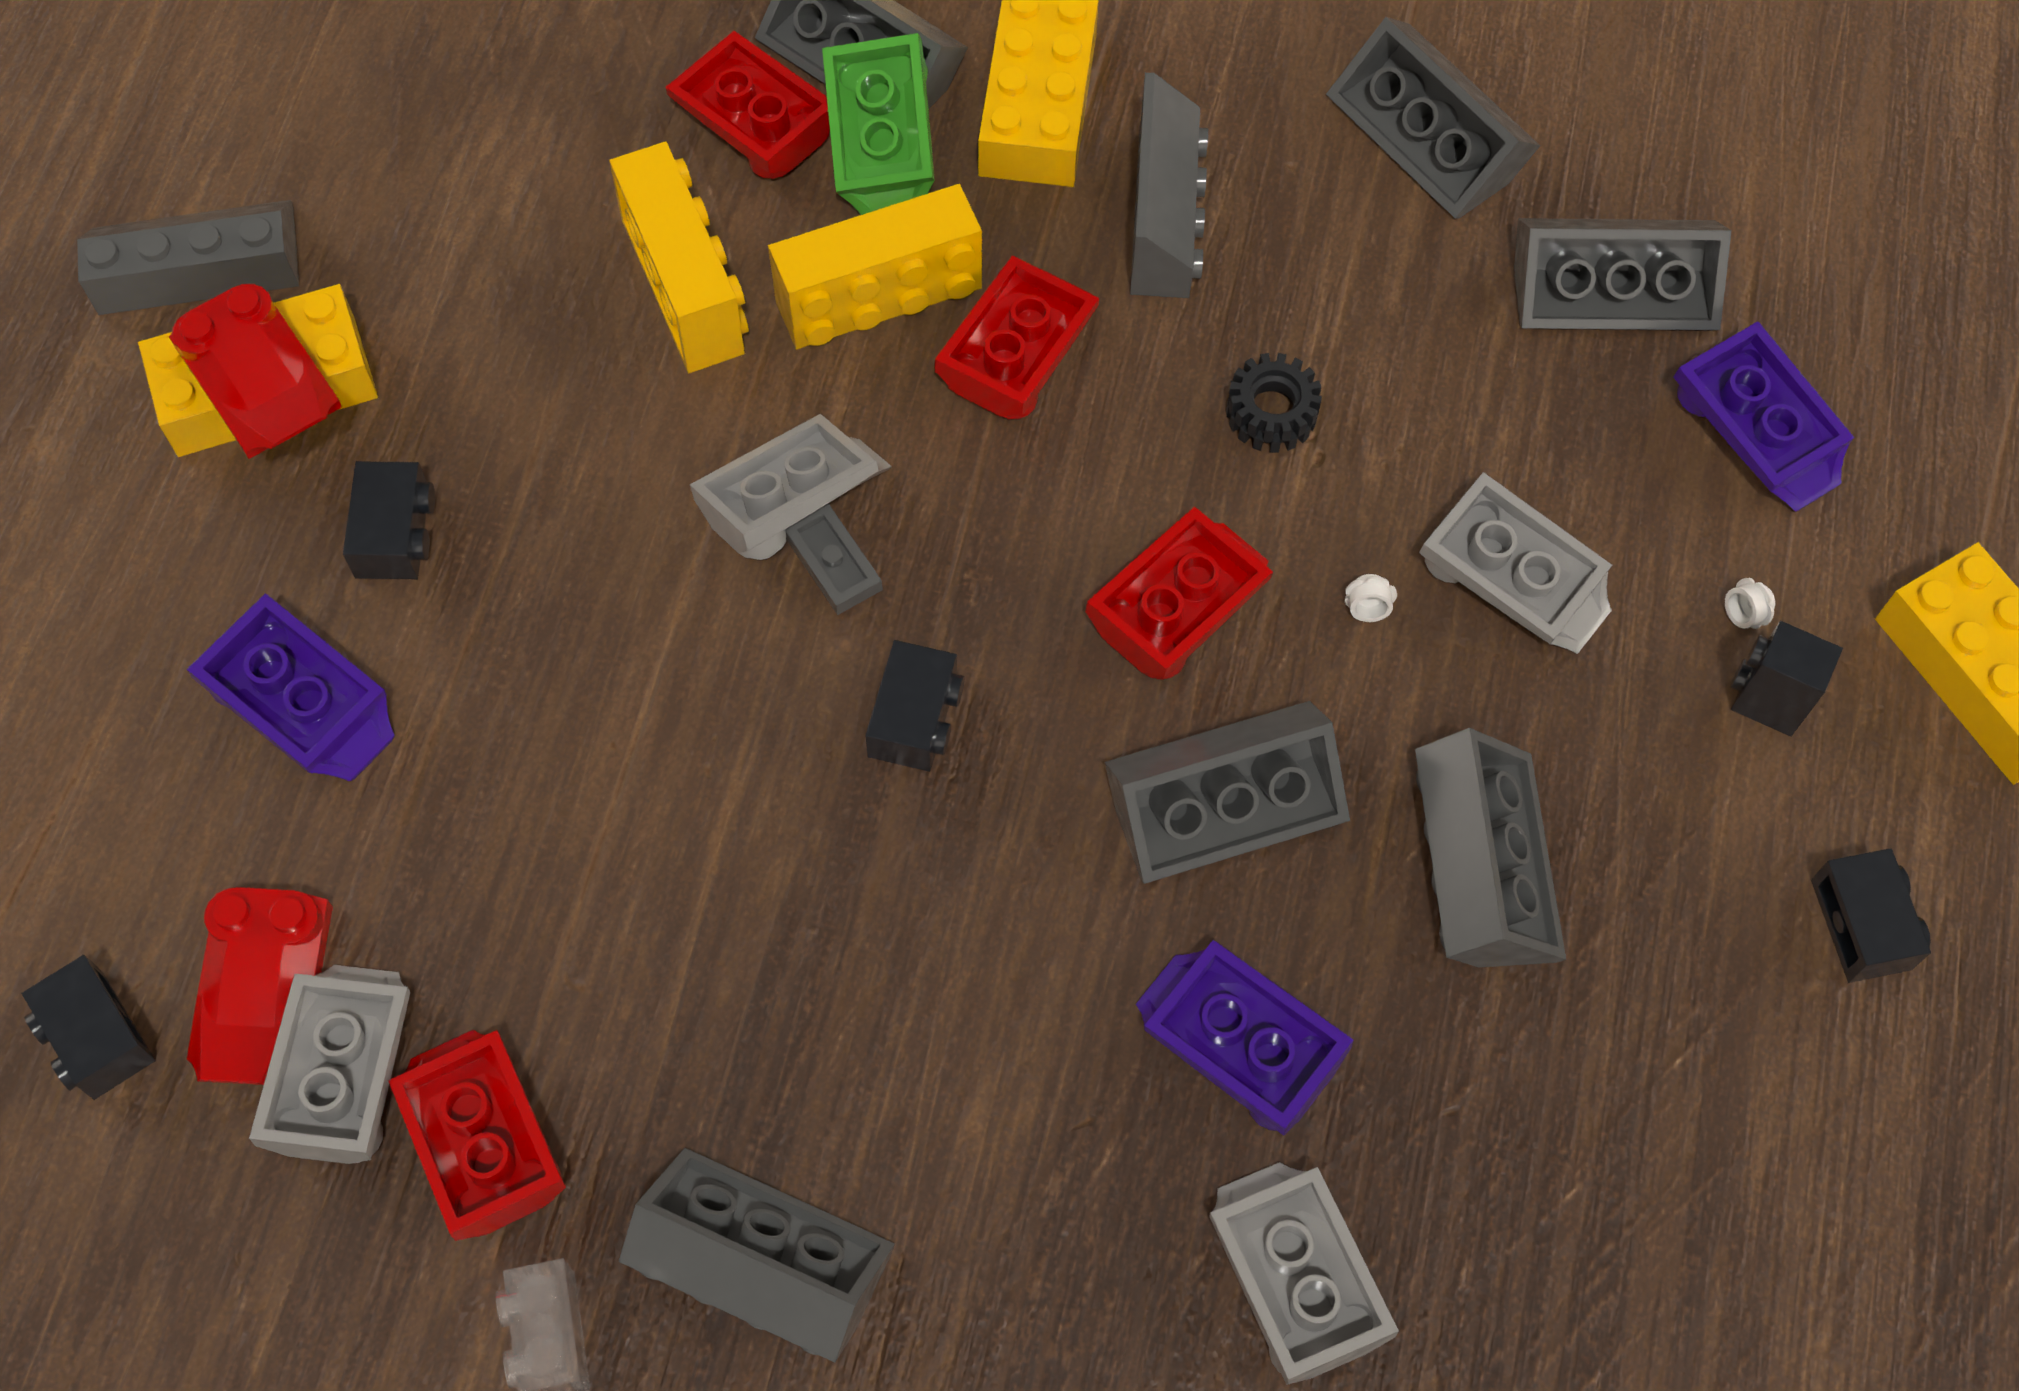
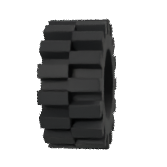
[1226,353,1322,453]

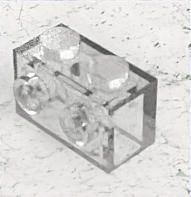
[496,1258,591,1391]

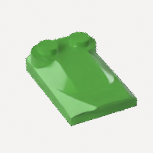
[822,33,935,215]

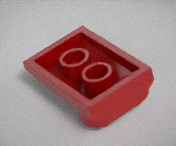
[666,31,830,179]
[935,255,1099,419]
[169,284,342,459]
[1085,506,1273,680]
[187,887,333,1085]
[388,1030,566,1241]

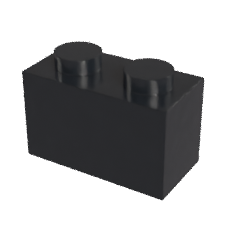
[343,461,435,580]
[1730,620,1843,737]
[865,640,965,772]
[1811,848,1931,983]
[21,954,156,1100]

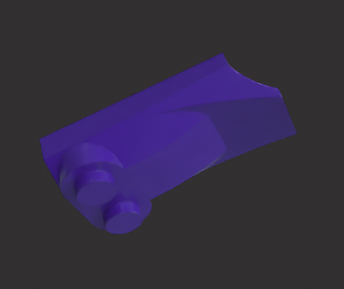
[1673,321,1854,512]
[187,593,395,781]
[1136,940,1353,1136]

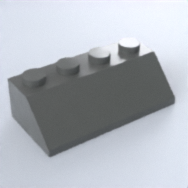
[755,0,968,109]
[1326,17,1540,219]
[1130,72,1208,298]
[77,200,299,315]
[1514,218,1732,330]
[1105,701,1350,884]
[1415,728,1566,968]
[619,1148,895,1363]

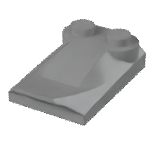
[690,414,892,560]
[1419,472,1612,654]
[249,965,410,1164]
[1210,1162,1399,1385]

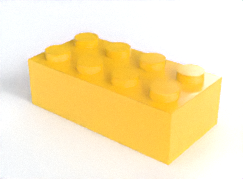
[978,0,1099,187]
[609,141,749,374]
[768,183,982,350]
[138,284,378,457]
[1875,542,2019,785]

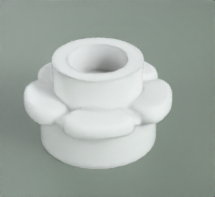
[1345,574,1397,622]
[1725,578,1775,629]

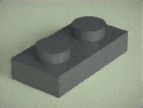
[785,503,883,615]

